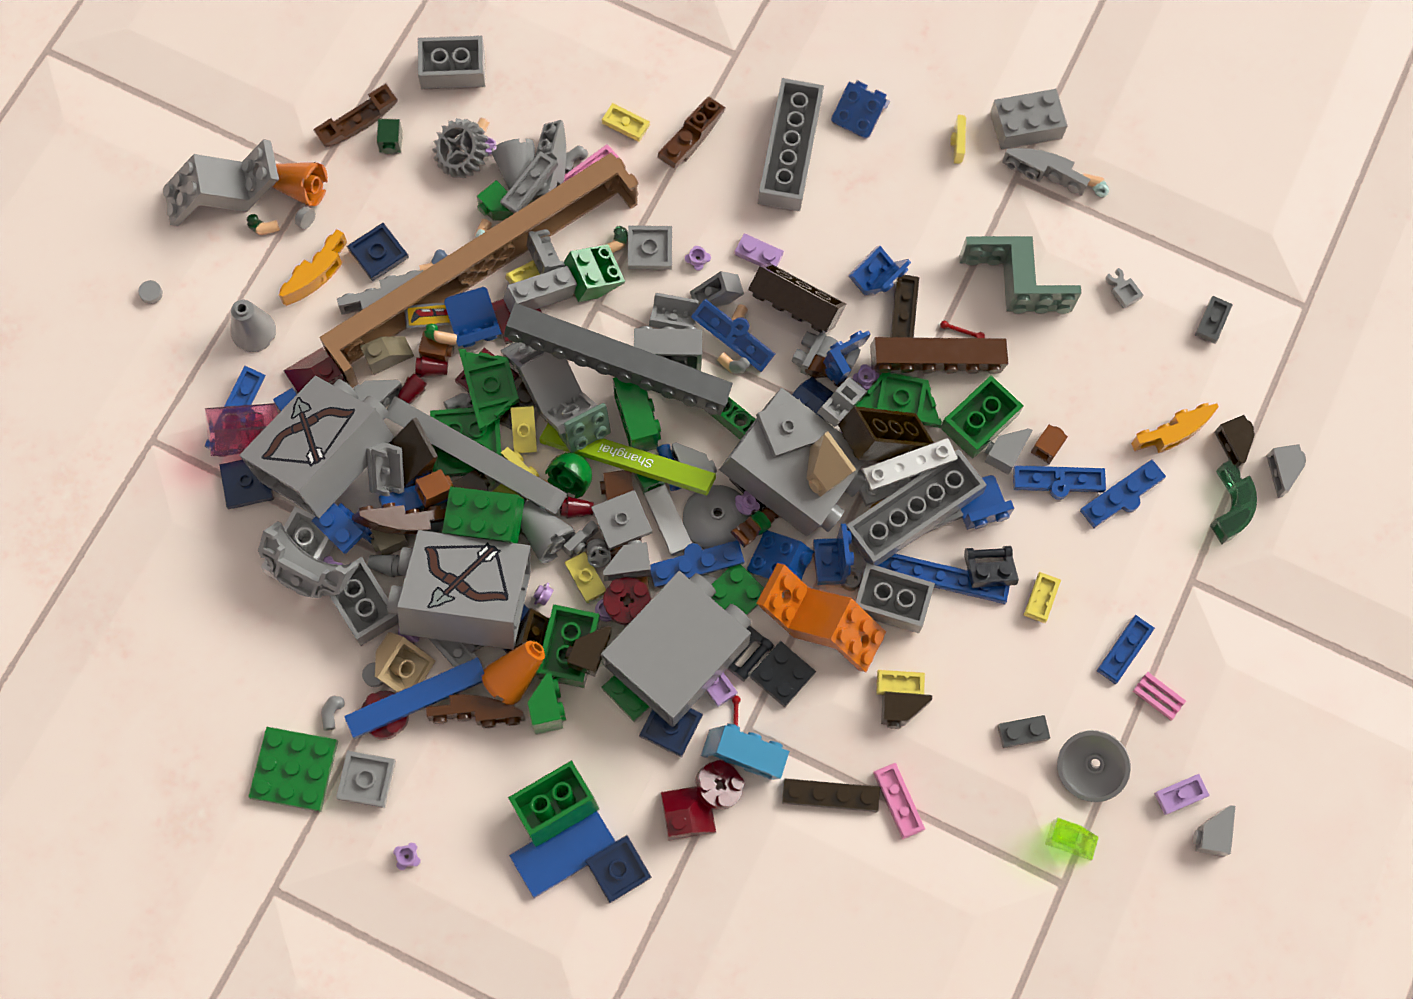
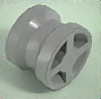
[586,538,611,568]

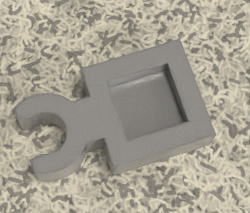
[1105,268,1144,309]
[563,520,599,558]

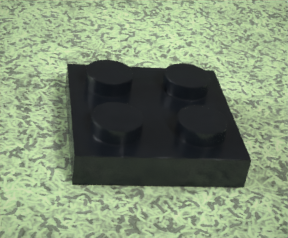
[749,641,816,707]

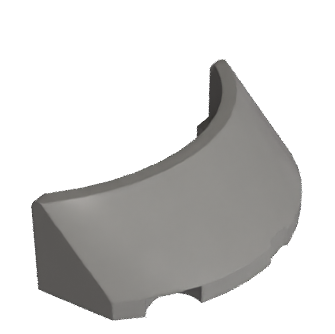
[258,521,359,598]

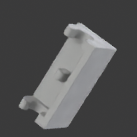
[527,229,565,274]
[367,442,404,496]

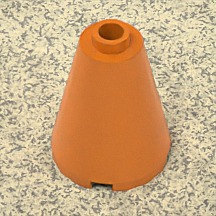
[272,162,328,206]
[482,641,545,705]

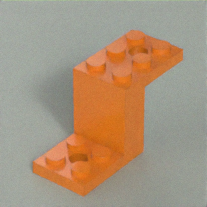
[756,563,886,672]

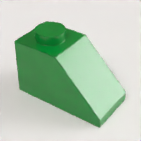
[477,180,514,221]

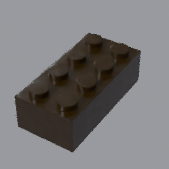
[748,262,847,333]
[838,406,934,462]

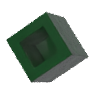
[377,119,402,155]

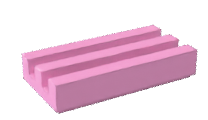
[1133,672,1186,720]

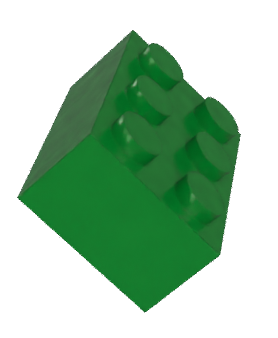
[940,375,1024,459]
[613,377,661,452]
[442,487,525,544]
[537,604,600,688]
[508,760,600,847]

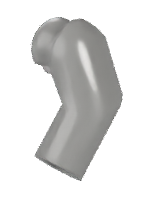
[443,393,473,409]

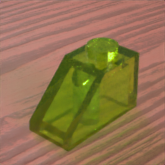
[1045,817,1099,861]

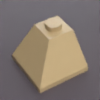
[806,432,856,497]
[375,632,435,692]

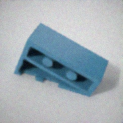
[701,723,790,780]

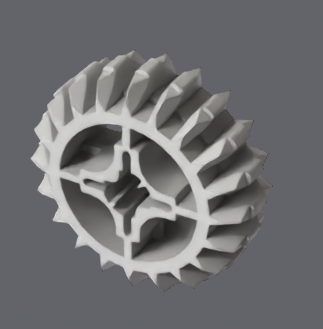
[432,118,490,178]

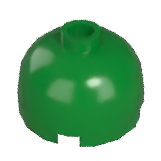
[545,453,592,498]

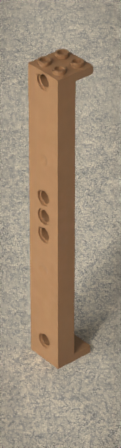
[319,152,639,388]

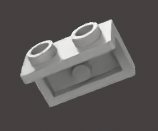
[649,293,699,329]

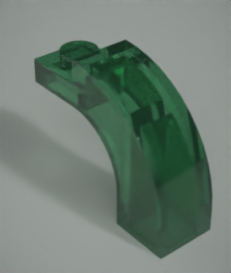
[1210,460,1257,544]

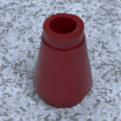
[415,355,448,378]
[397,373,427,404]
[560,496,594,519]

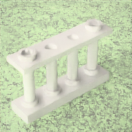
[859,438,958,507]

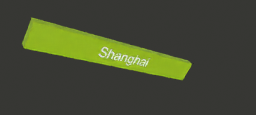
[539,423,716,496]

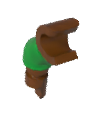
[730,506,780,548]

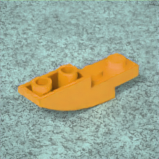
[279,229,347,306]
[1131,403,1219,453]

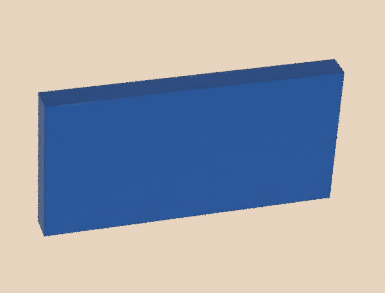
[509,811,615,898]

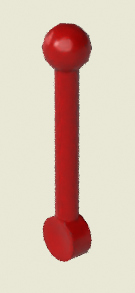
[940,320,985,338]
[732,695,741,726]

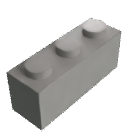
[503,266,577,313]

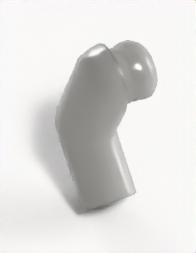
[565,146,588,174]
[321,695,345,731]

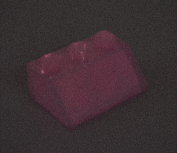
[205,403,278,457]

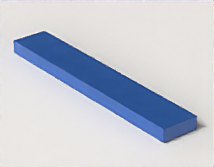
[878,554,1010,604]
[344,657,484,739]

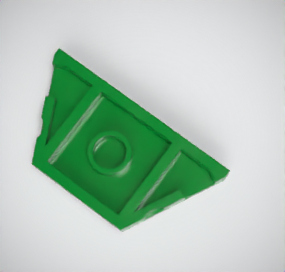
[458,349,519,432]
[856,372,942,428]

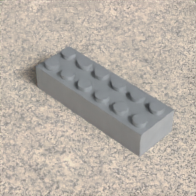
[758,78,824,212]
[846,449,987,566]

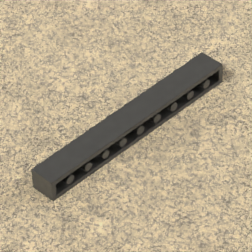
[503,303,733,415]

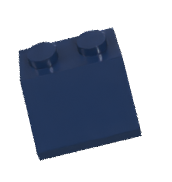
[792,377,834,425]

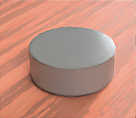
[295,206,315,229]
[138,280,163,304]
[362,662,384,687]

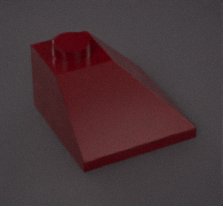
[283,347,345,393]
[661,786,716,841]

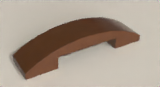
[313,83,398,147]

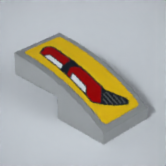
[404,303,451,328]

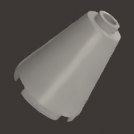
[491,138,535,190]
[230,299,276,352]
[520,500,576,564]

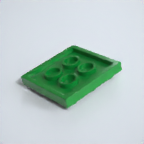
[430,407,502,477]
[248,726,338,812]

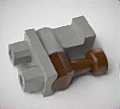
[792,331,861,387]

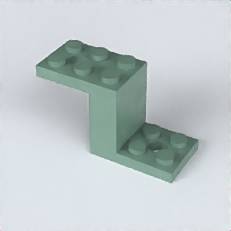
[959,236,1082,314]

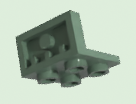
[558,403,611,453]

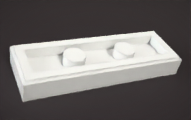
[644,485,692,556]

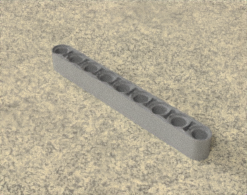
[386,396,567,514]

